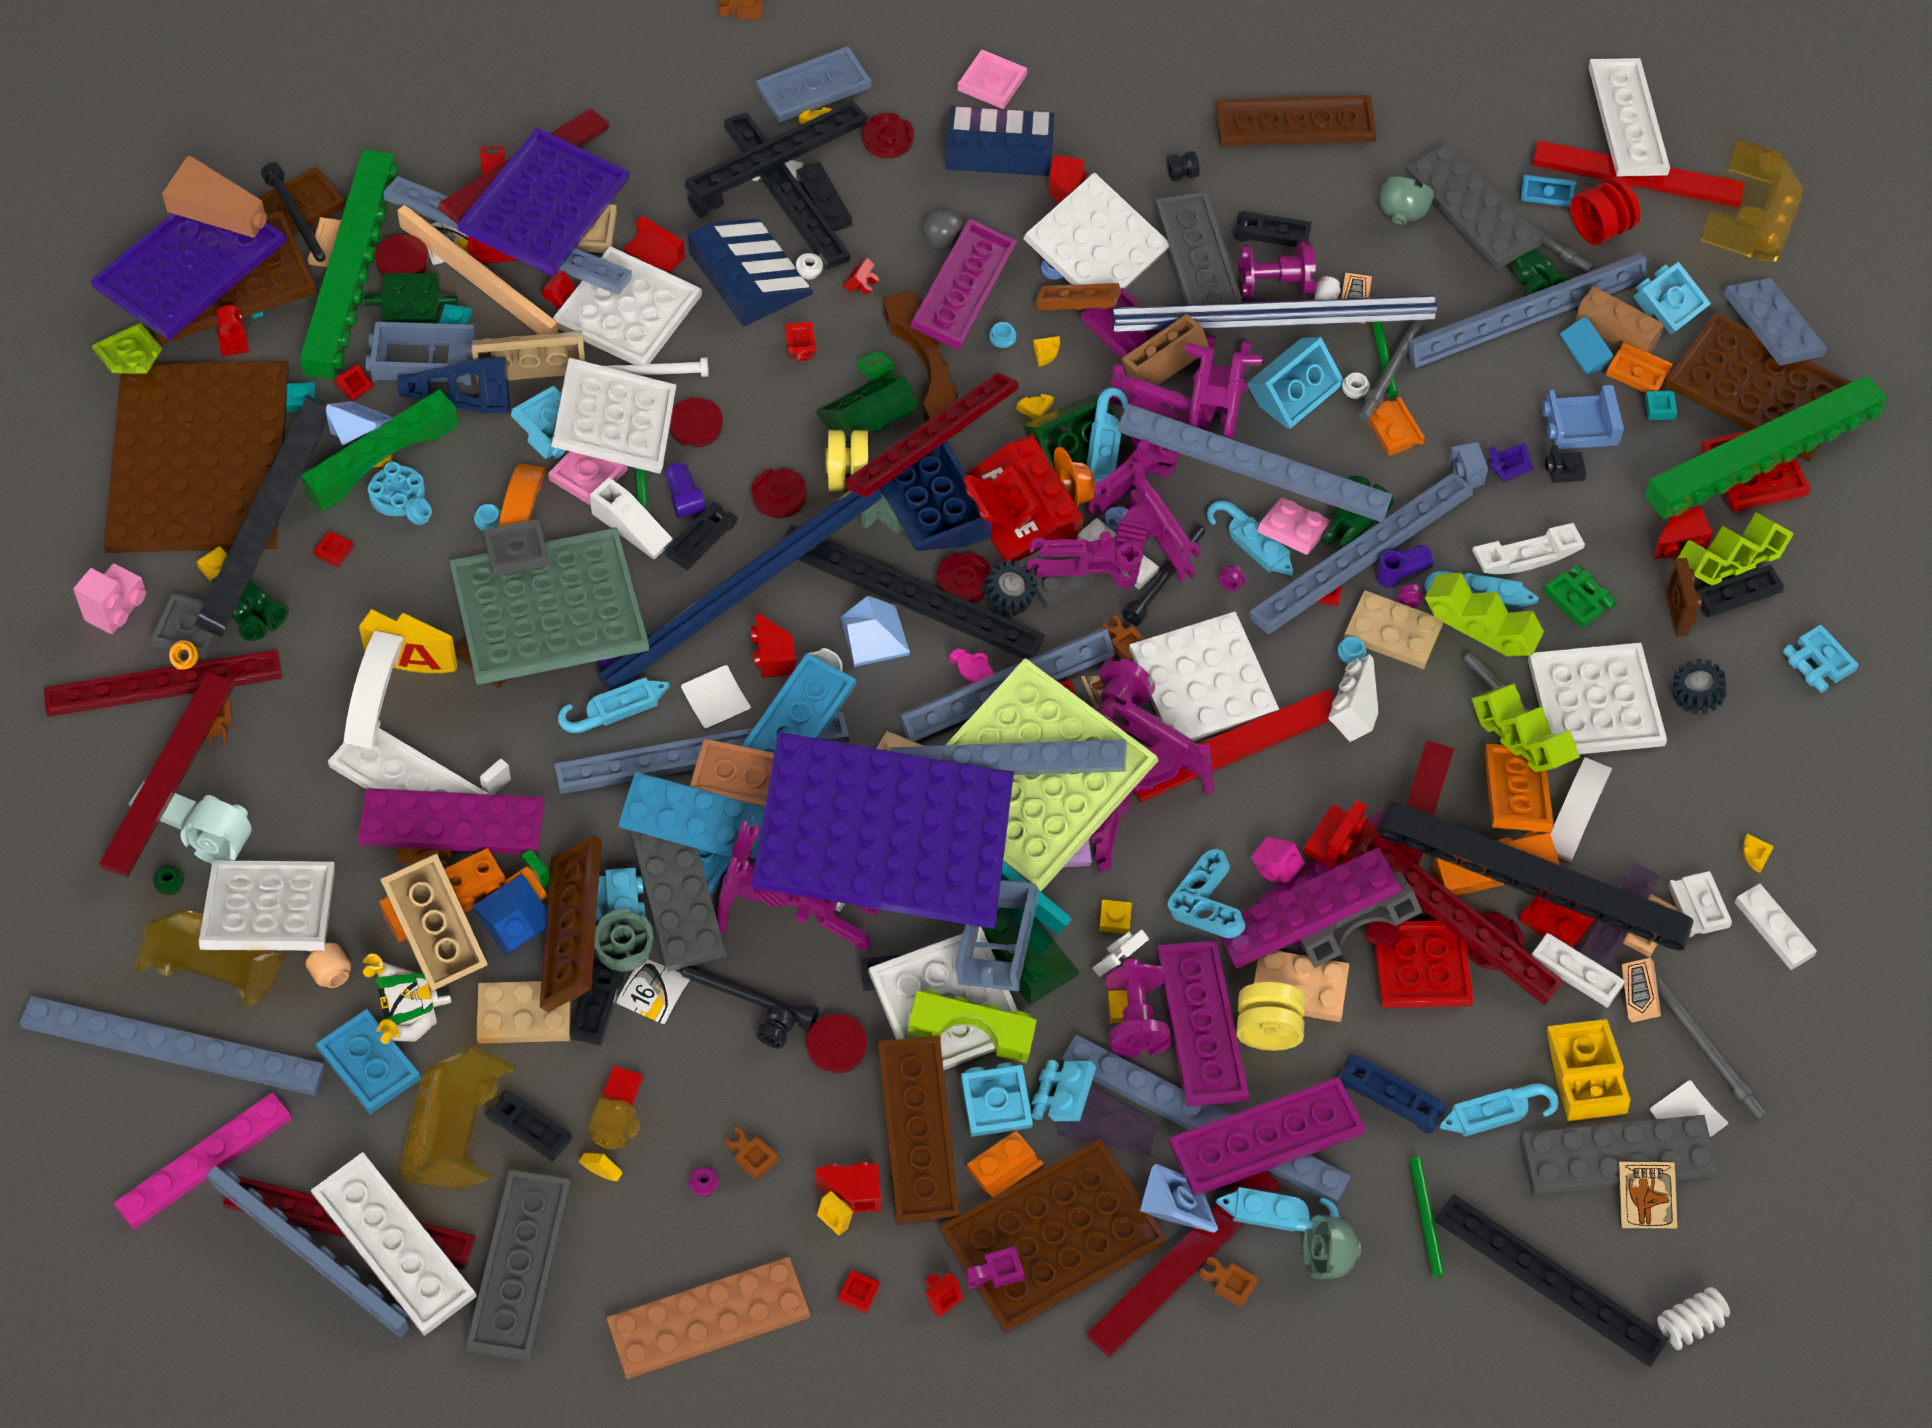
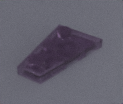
[1058,1086,1156,1156]

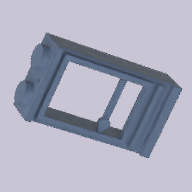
[366,322,476,385]
[955,880,1039,991]

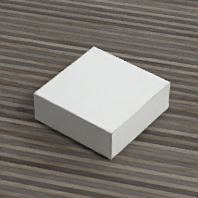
[480,759,511,795]

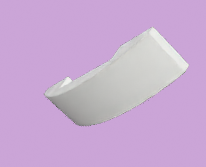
[1472,523,1585,574]
[344,631,404,750]
[1551,757,1612,862]

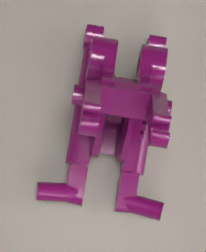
[1184,335,1262,440]
[1087,364,1217,517]
[1026,462,1201,588]
[1091,694,1214,872]
[716,821,879,950]

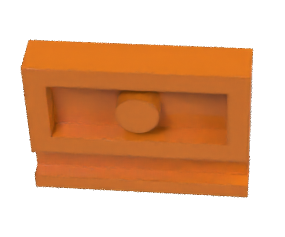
[1606,342,1673,393]
[1367,397,1425,456]
[966,1130,1044,1198]

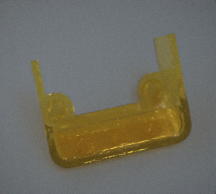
[1701,139,1804,262]
[134,910,288,1008]
[399,1046,516,1190]

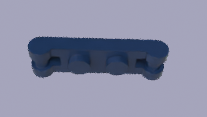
[1335,1054,1447,1134]

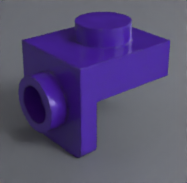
[1488,442,1535,482]

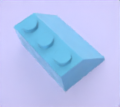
[1248,337,1343,429]

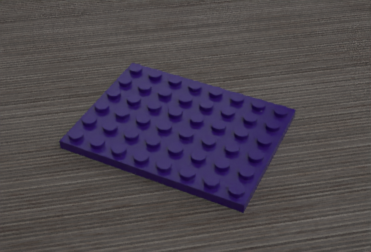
[751,732,1014,929]

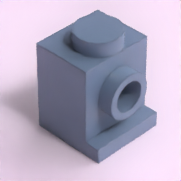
[1448,442,1489,488]

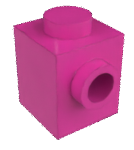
[1251,837,1305,884]

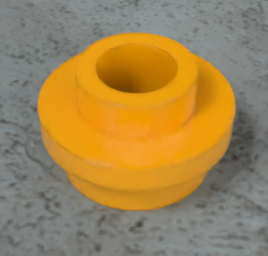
[169,640,199,670]

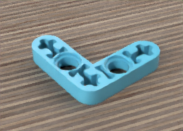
[1167,849,1245,938]

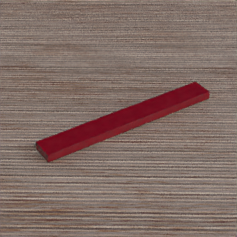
[439,108,609,225]
[844,372,1019,498]
[44,649,282,717]
[99,672,235,877]
[1364,740,1455,949]
[1354,831,1564,1006]
[1086,1171,1281,1359]
[223,1175,476,1268]

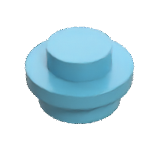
[989,322,1016,348]
[405,498,432,525]
[474,504,501,531]
[1337,637,1367,664]

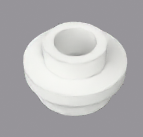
[796,253,823,279]
[1342,373,1370,399]

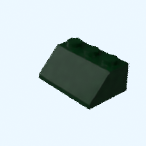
[816,374,919,445]
[1023,394,1125,472]
[982,908,1079,1005]

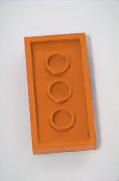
[1484,743,1553,833]

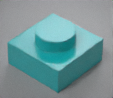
[439,304,473,325]
[286,382,316,412]
[1645,391,1677,420]

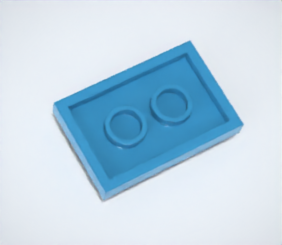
[316,1009,421,1115]

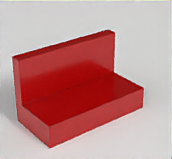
[623,216,685,273]

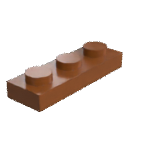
[1036,283,1121,311]

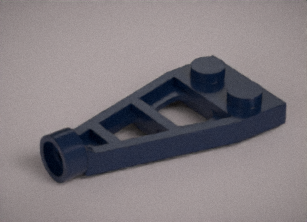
[397,356,511,413]

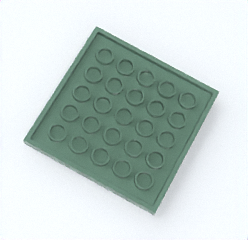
[449,528,649,685]

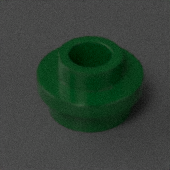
[153,866,184,895]

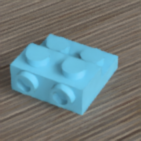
[1633,262,1711,335]
[511,386,566,459]
[596,868,645,927]
[960,1063,1033,1137]

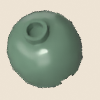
[1379,177,1434,225]
[594,909,654,972]
[1303,1215,1361,1280]

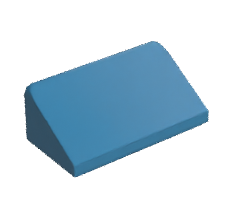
[1520,175,1577,207]
[1559,316,1613,375]

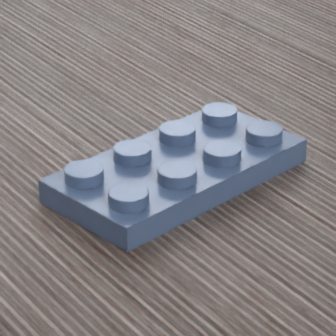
[756,46,871,123]
[1724,278,1828,365]

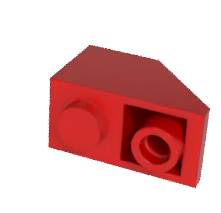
[1048,155,1088,204]
[1653,506,1713,560]
[750,614,796,678]
[815,1161,881,1213]

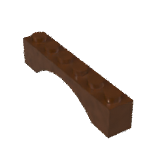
[883,290,963,433]

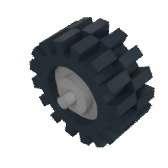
[982,560,1037,616]
[1673,659,1726,714]

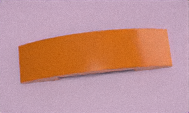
[498,463,546,527]

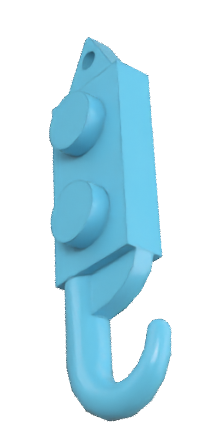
[1086,387,1128,495]
[1206,500,1293,576]
[1425,571,1539,612]
[558,677,669,733]
[1440,1083,1559,1137]
[1215,1187,1340,1232]

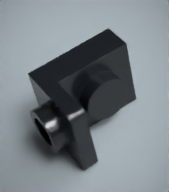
[1545,445,1587,483]

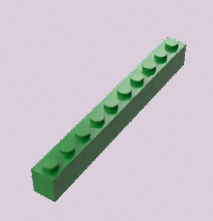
[300,150,399,380]
[1644,375,1888,520]

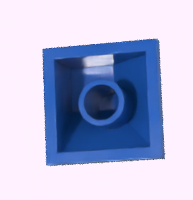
[472,874,547,957]

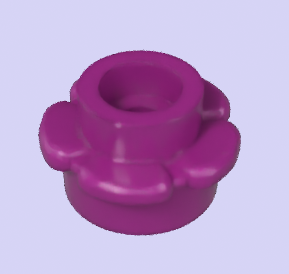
[1219,565,1246,591]
[1397,584,1425,608]
[688,1167,719,1197]

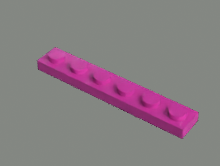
[114,1092,292,1230]

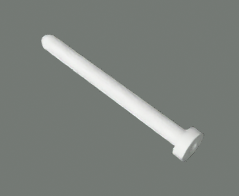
[604,357,709,377]

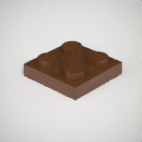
[1664,558,1701,637]

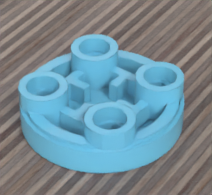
[368,462,425,517]

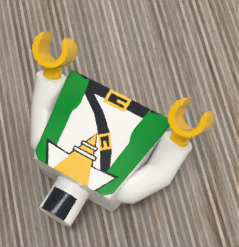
[363,954,452,1044]

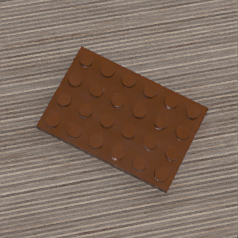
[154,211,317,345]
[1664,312,1851,462]
[939,1138,1168,1334]

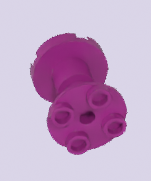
[1238,241,1316,299]
[1093,657,1155,729]
[1104,959,1171,1057]

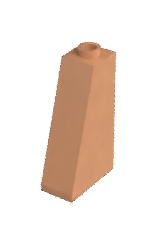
[162,156,267,238]

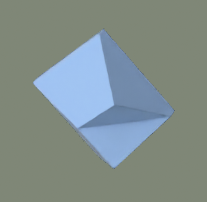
[326,401,393,445]
[840,596,910,667]
[1140,1164,1218,1233]

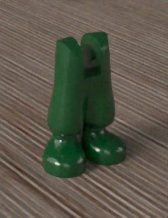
[1508,248,1570,297]
[1321,475,1394,551]
[211,577,289,641]

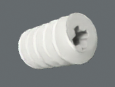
[1657,1287,1730,1350]

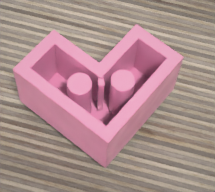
[73,563,146,635]

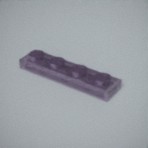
[1581,862,1661,969]

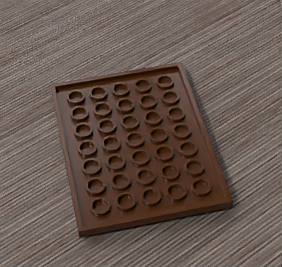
[104,361,289,553]

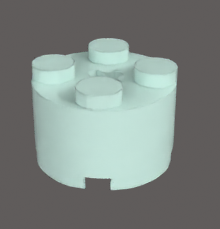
[180,795,252,864]

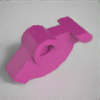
[949,648,994,683]

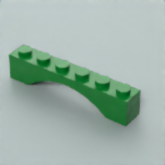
[301,389,459,512]

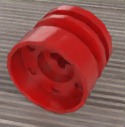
[1570,177,1641,246]

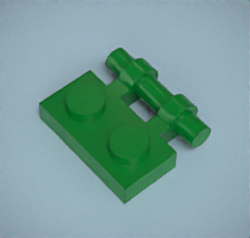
[1543,565,1617,629]

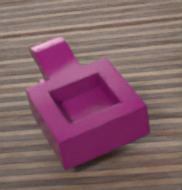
[965,1246,1025,1289]

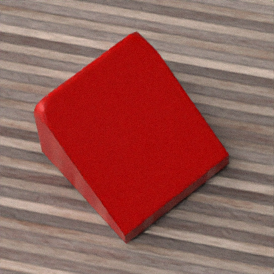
[333,364,374,401]

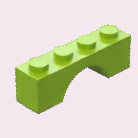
[907,990,1037,1063]

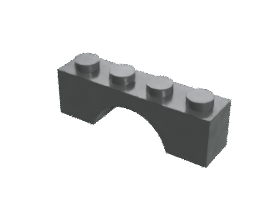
[1299,871,1422,968]

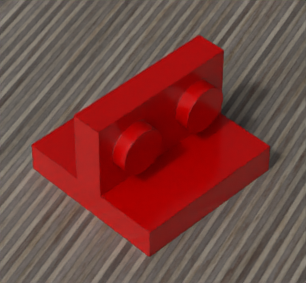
[1303,800,1383,869]

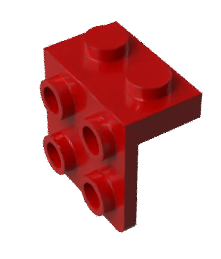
[963,464,1042,530]

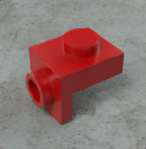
[785,321,817,361]

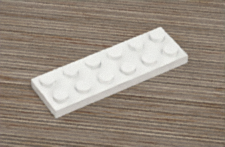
[1588,58,1670,176]
[328,728,489,853]
[311,1152,477,1336]

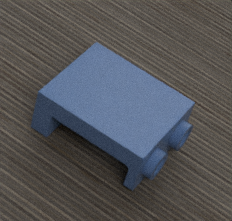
[1541,385,1624,449]

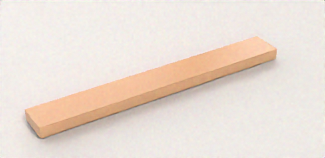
[397,205,558,334]

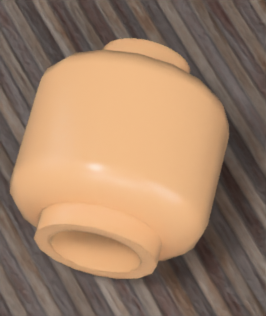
[306,943,351,988]

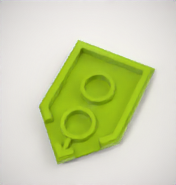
[92,323,162,374]

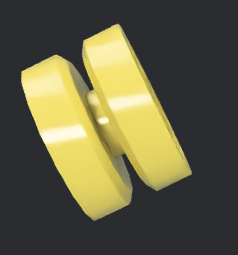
[826,430,868,492]
[1236,982,1306,1051]

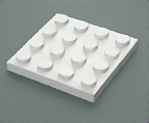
[1023,172,1169,289]
[553,246,702,366]
[551,358,676,474]
[1129,611,1279,741]
[1528,643,1667,754]
[199,860,335,951]
[868,927,1018,1070]

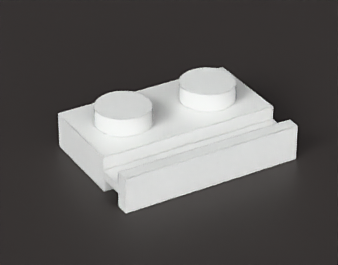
[1668,871,1732,937]
[1092,930,1149,977]

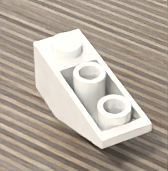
[590,478,673,559]
[1328,654,1379,742]

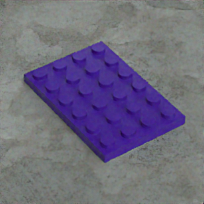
[458,128,630,277]
[90,213,286,340]

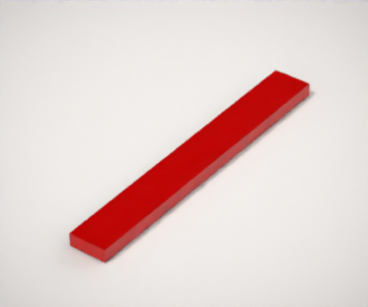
[1533,140,1744,208]
[1134,688,1336,803]

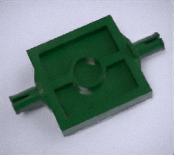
[364,273,458,324]

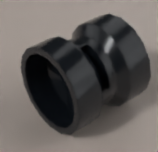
[1167,151,1200,182]
[687,193,724,218]
[756,1006,796,1049]

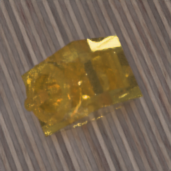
[589,1097,640,1149]

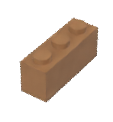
[1575,286,1664,354]
[1122,314,1210,385]

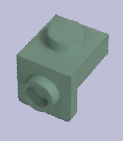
[861,494,903,534]

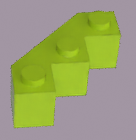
[1678,512,1794,586]
[1425,573,1544,657]
[1471,683,1580,772]

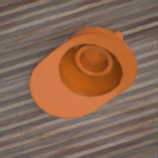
[1054,447,1095,508]

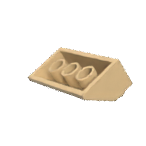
[471,331,586,383]
[380,854,488,991]

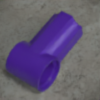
[664,462,706,518]
[1376,544,1434,588]

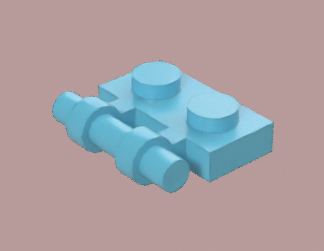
[1783,625,1859,693]
[1031,1060,1096,1121]

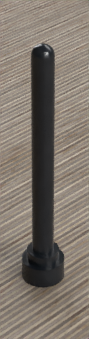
[261,162,326,262]
[1122,526,1205,626]
[680,966,819,1030]

